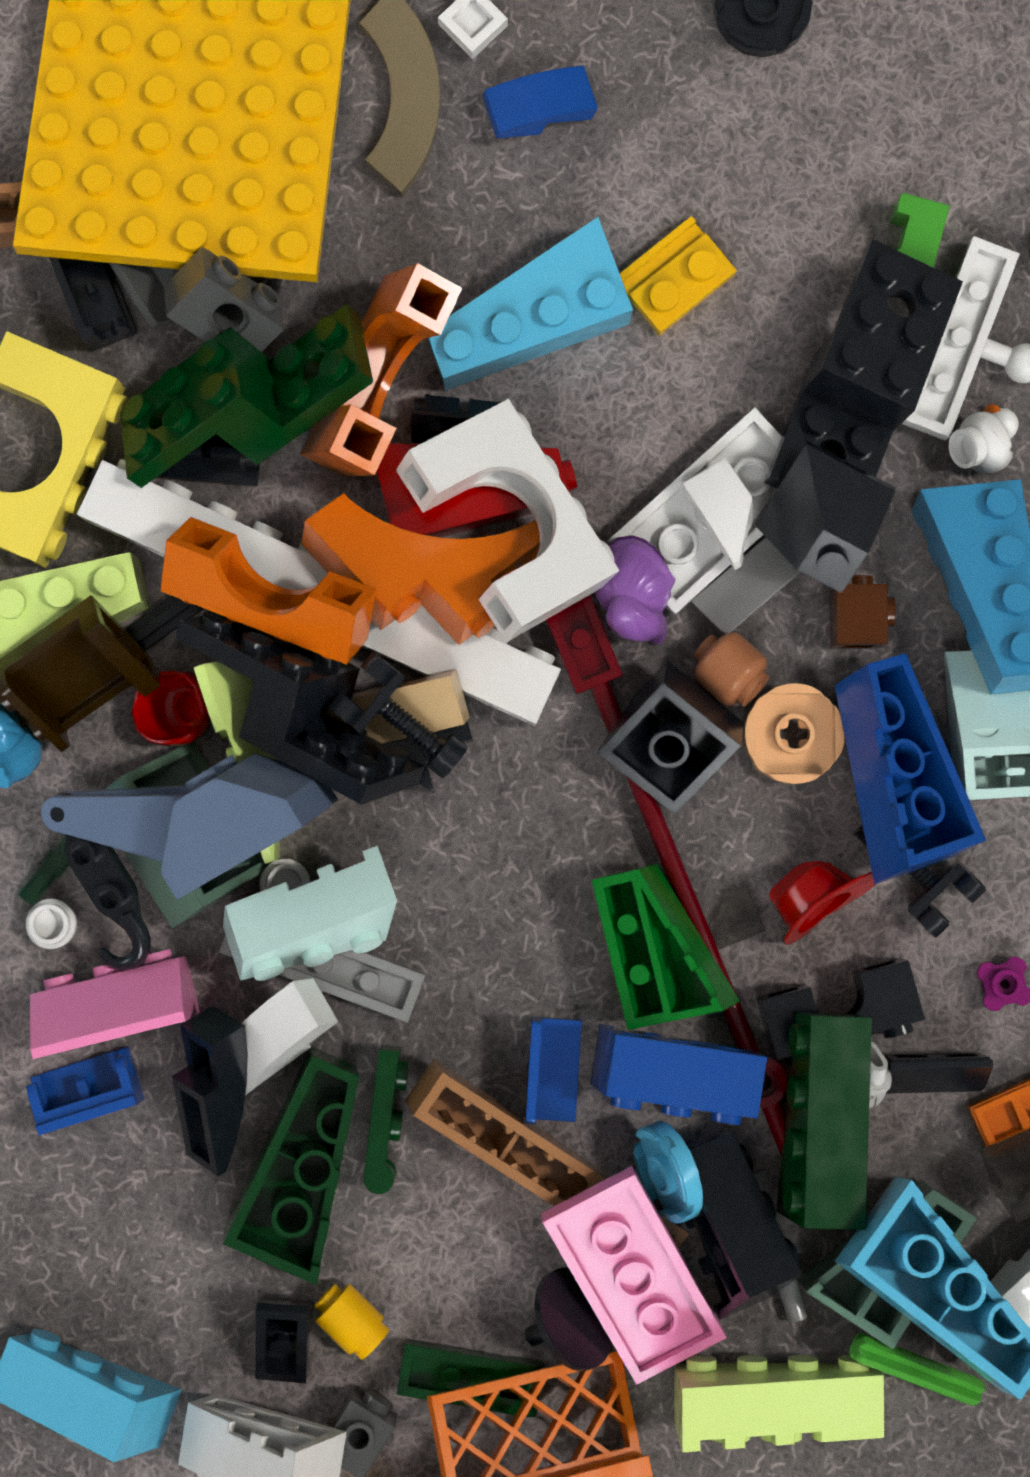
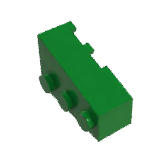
[591,864,740,1030]

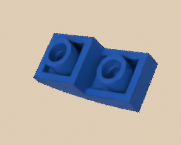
[482,66,598,139]

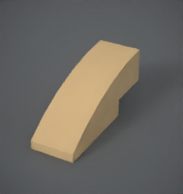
[351,669,470,743]

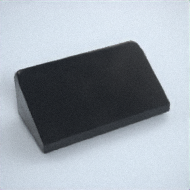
[885,1053,993,1094]

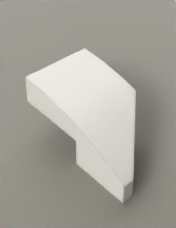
[682,458,754,570]

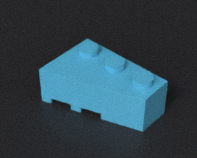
[0,1329,182,1462]

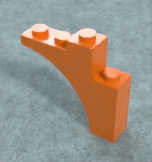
[301,493,540,645]

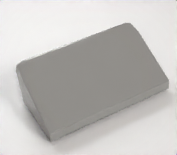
[691,538,801,637]

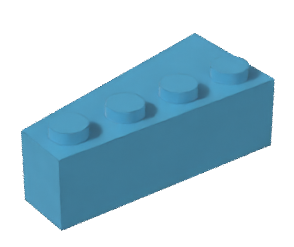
[911,479,1030,695]

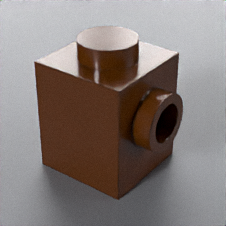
[830,575,896,649]

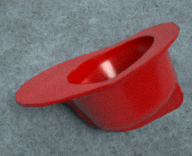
[769,860,876,945]

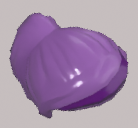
[595,535,676,645]

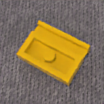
[620,216,737,336]

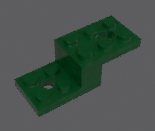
[120,304,373,488]

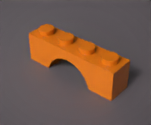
[161,517,377,665]

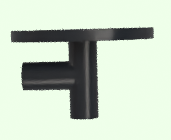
[525,1267,612,1371]

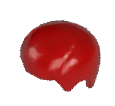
[131,670,211,747]

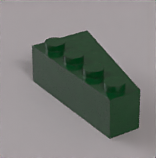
[776,1012,872,1230]
[223,1046,359,1286]

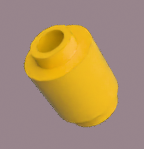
[314,1283,390,1360]

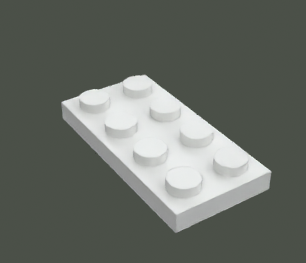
[607,407,782,616]

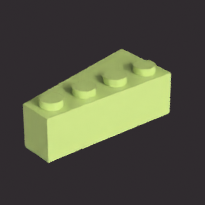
[0,552,151,659]
[674,1355,884,1453]

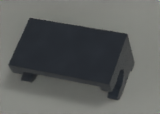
[49,257,138,352]

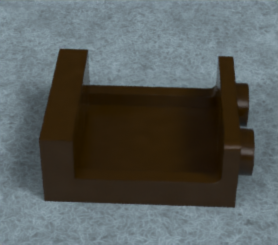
[0,595,161,752]

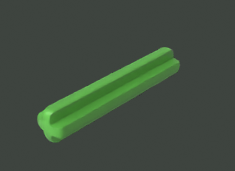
[849,1333,985,1406]

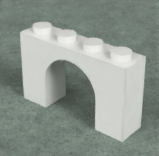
[396,399,619,642]

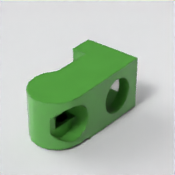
[890,193,950,267]

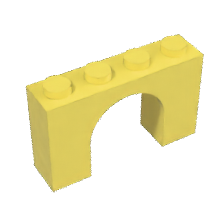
[0,331,127,568]

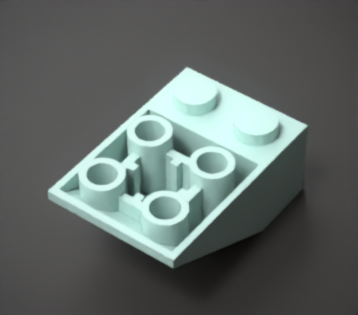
[944,650,1030,800]

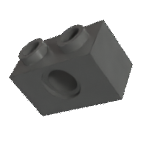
[164,246,284,352]

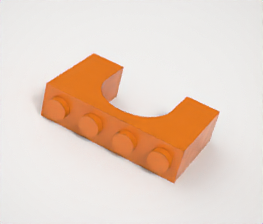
[300,263,462,477]

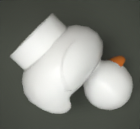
[949,404,1019,474]

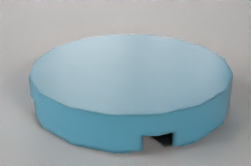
[633,1120,703,1224]

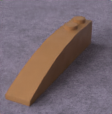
[405,1058,689,1249]

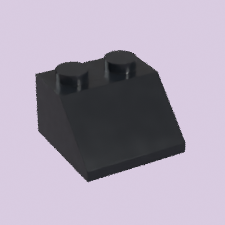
[598,660,744,814]

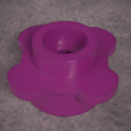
[977,956,1030,1011]

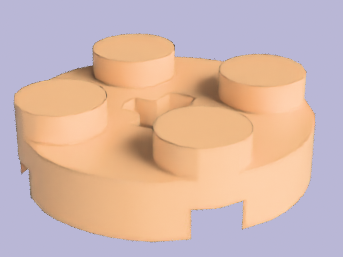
[743,683,845,784]

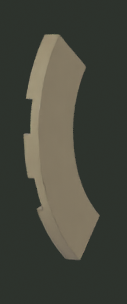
[359,0,441,198]

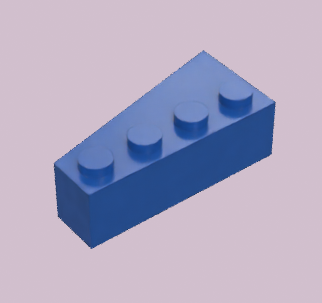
[834,653,986,884]

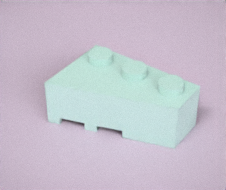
[223,846,397,981]

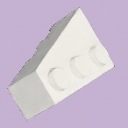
[178,1394,347,1477]

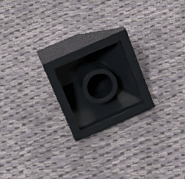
[755,440,895,593]

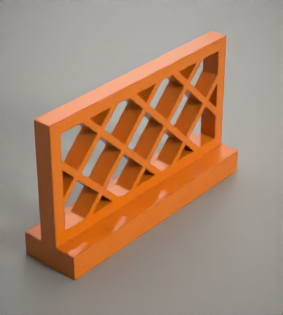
[427,1351,653,1477]

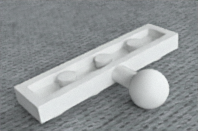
[901,236,1030,441]

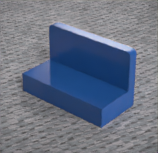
[525,1016,582,1124]

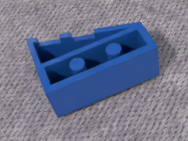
[590,1024,767,1125]

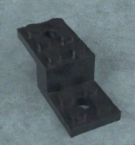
[764,239,963,488]
[176,611,425,805]

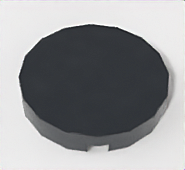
[713,0,813,57]

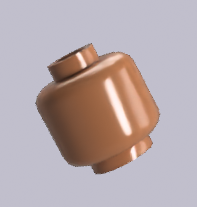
[694,632,769,706]

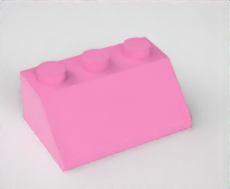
[30,949,200,1059]

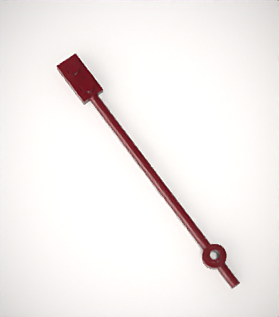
[545,595,788,1156]

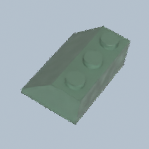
[105,742,270,929]

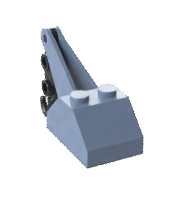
[41,753,338,971]

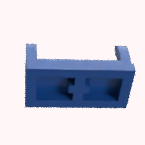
[26,1046,144,1136]

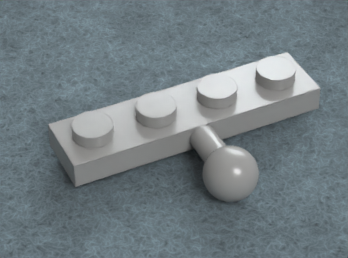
[219,934,426,1045]

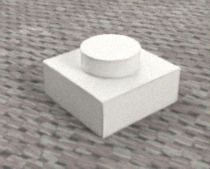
[438,0,508,59]

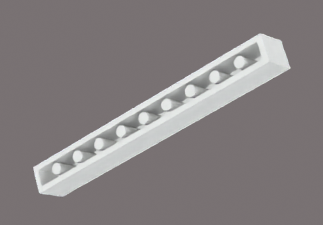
[77,459,561,726]

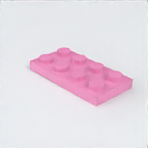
[541,1166,726,1385]

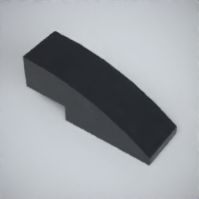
[172,1006,248,1177]

